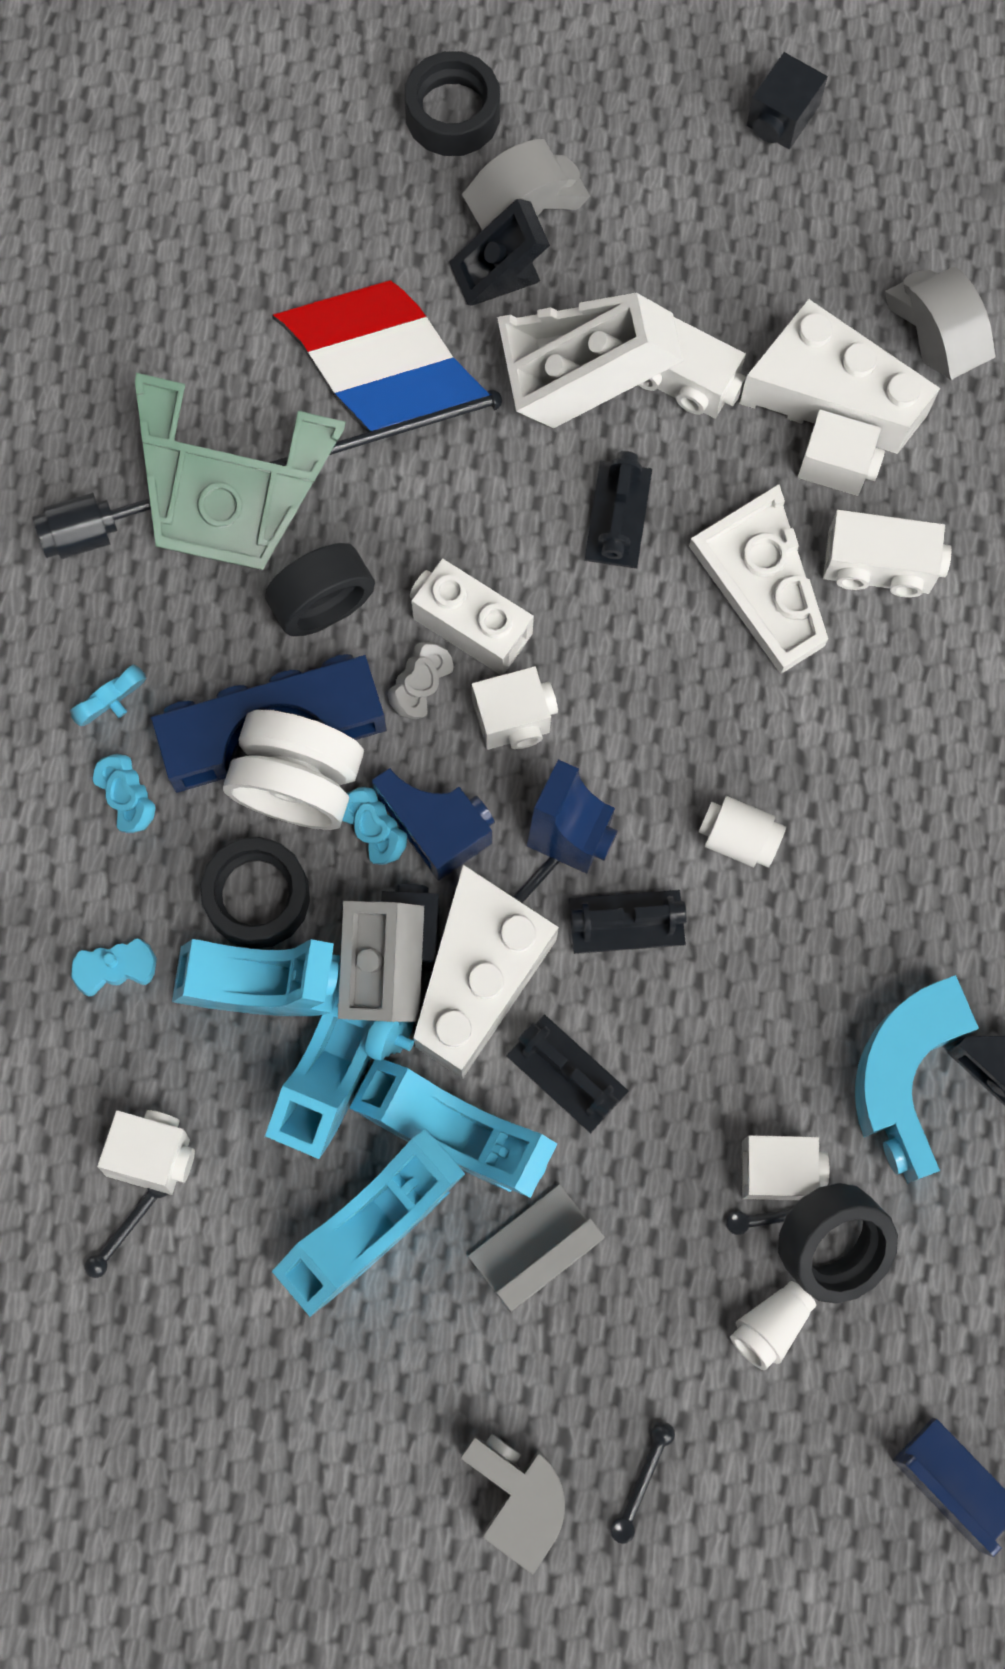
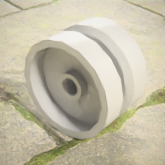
[223,710,364,830]

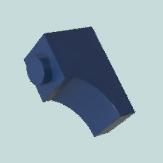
[527,759,618,874]
[372,768,495,881]

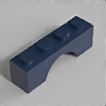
[151,654,387,793]

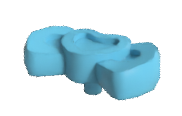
[70,664,146,726]
[93,754,156,833]
[343,787,407,865]
[71,939,157,996]
[365,1021,414,1061]

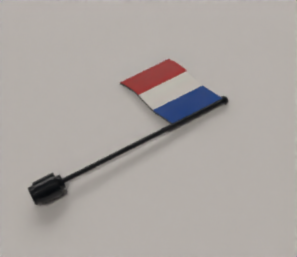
[32,280,502,559]

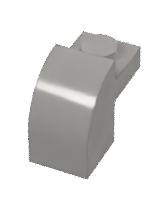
[462,139,590,231]
[885,266,996,380]
[461,1434,565,1575]

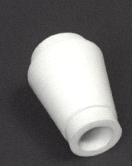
[730,1281,816,1370]

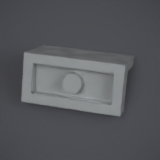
[338,901,424,1022]
[468,1184,605,1313]

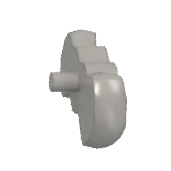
[387,641,454,719]

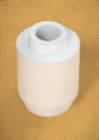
[699,796,786,868]

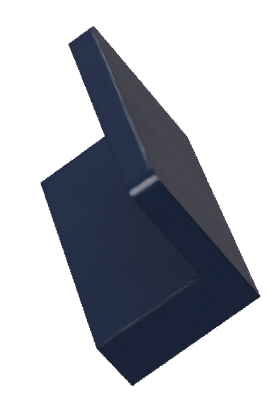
[892,1418,1005,1557]

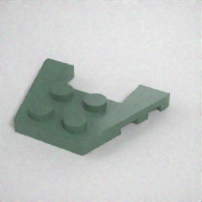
[135,373,346,571]

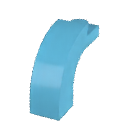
[172,939,340,1016]
[265,966,374,1159]
[855,975,979,1184]
[349,1059,557,1198]
[272,1129,465,1317]

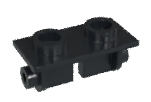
[584,451,652,569]
[569,890,687,954]
[506,1014,629,1134]

